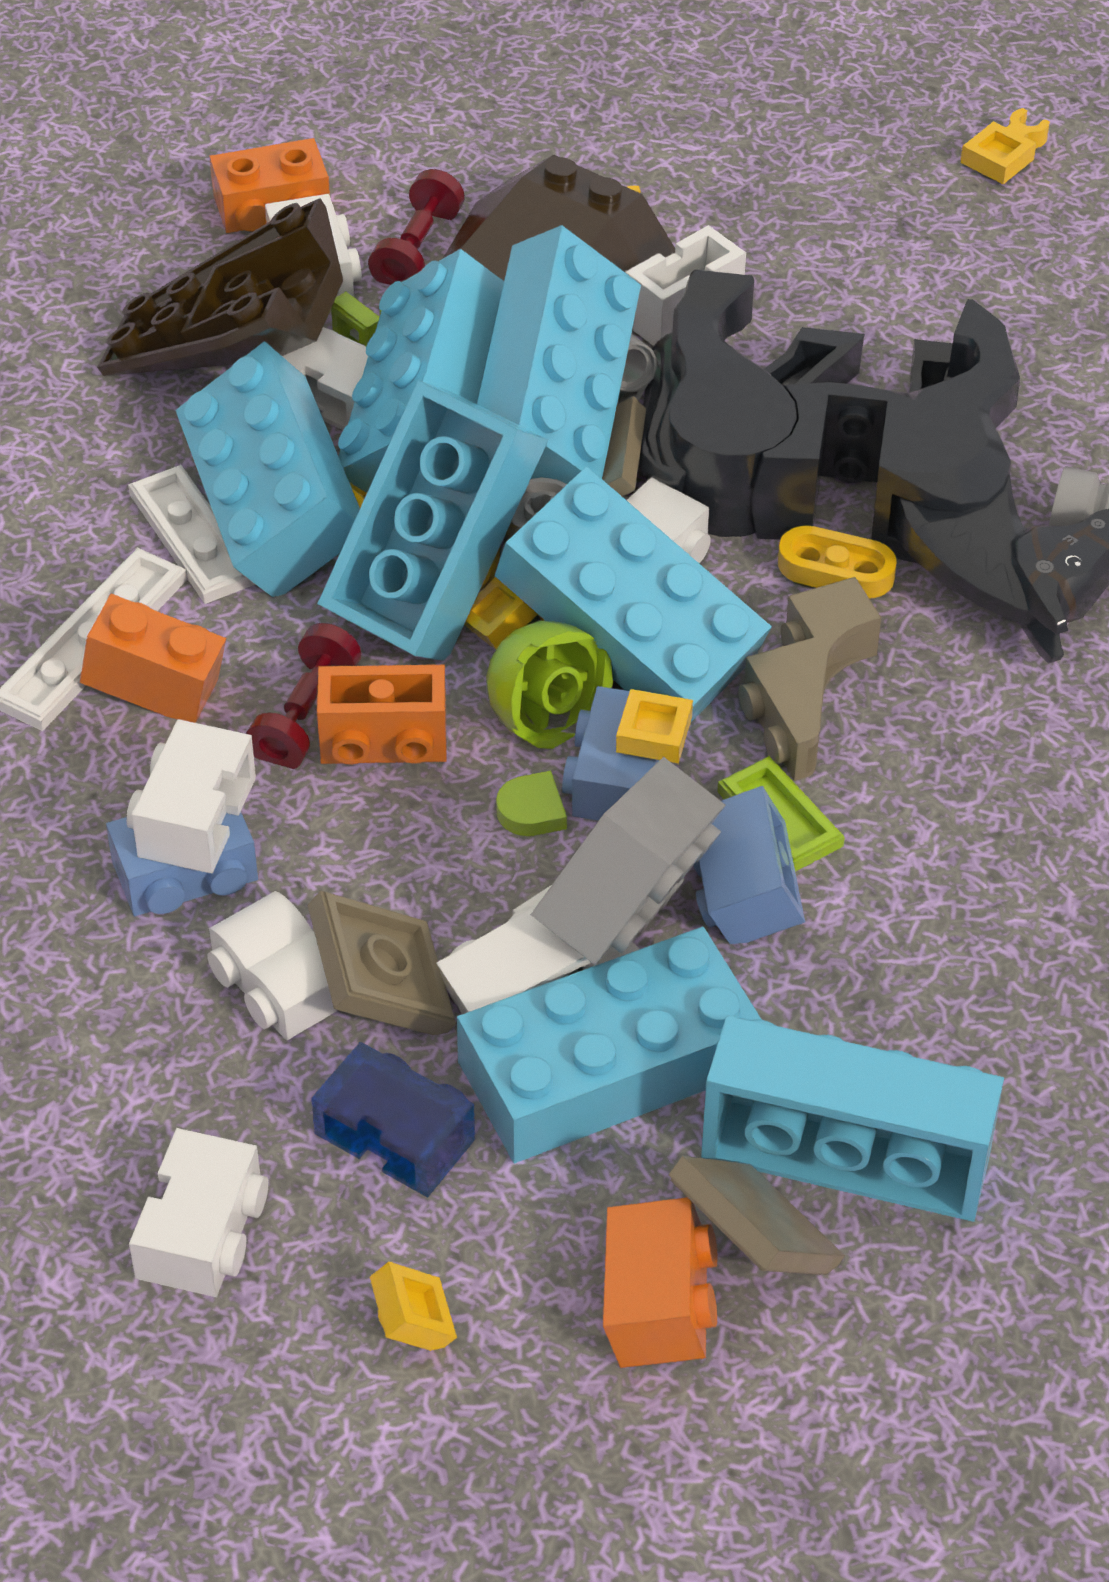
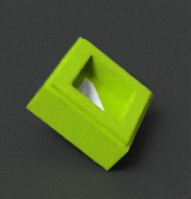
[331,292,380,346]

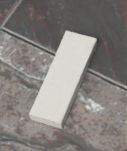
[128,465,256,604]

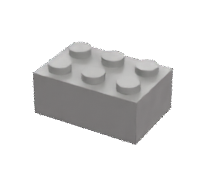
[530,757,726,965]

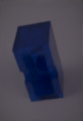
[311,1042,475,1198]

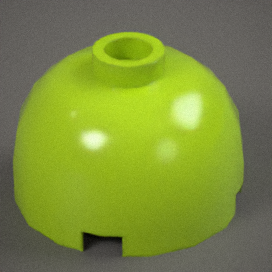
[486,621,613,749]

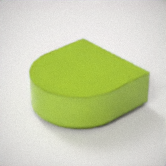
[496,770,567,836]

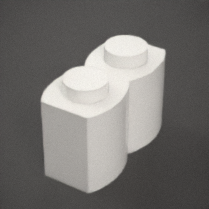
[207,891,338,1040]

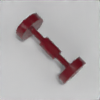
[368,169,465,285]
[246,623,362,769]

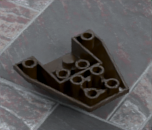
[97,198,343,376]

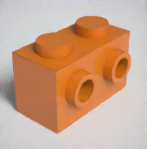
[209,138,330,233]
[80,593,227,723]
[317,664,447,765]
[603,1197,718,1368]

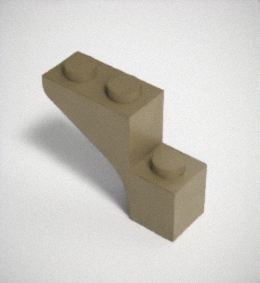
[738,577,881,781]

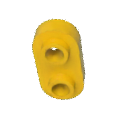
[778,526,897,599]

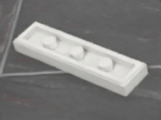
[0,547,187,731]

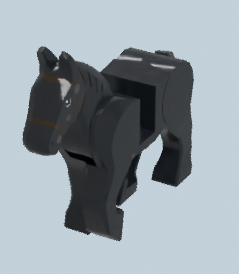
[638,270,1109,663]

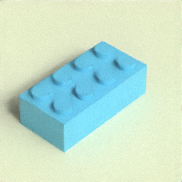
[477,225,641,484]
[338,249,504,493]
[176,341,360,597]
[317,380,548,661]
[494,466,772,722]
[457,926,762,1164]
[701,1015,1004,1222]

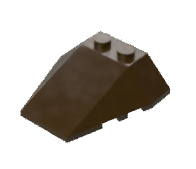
[443,155,675,281]

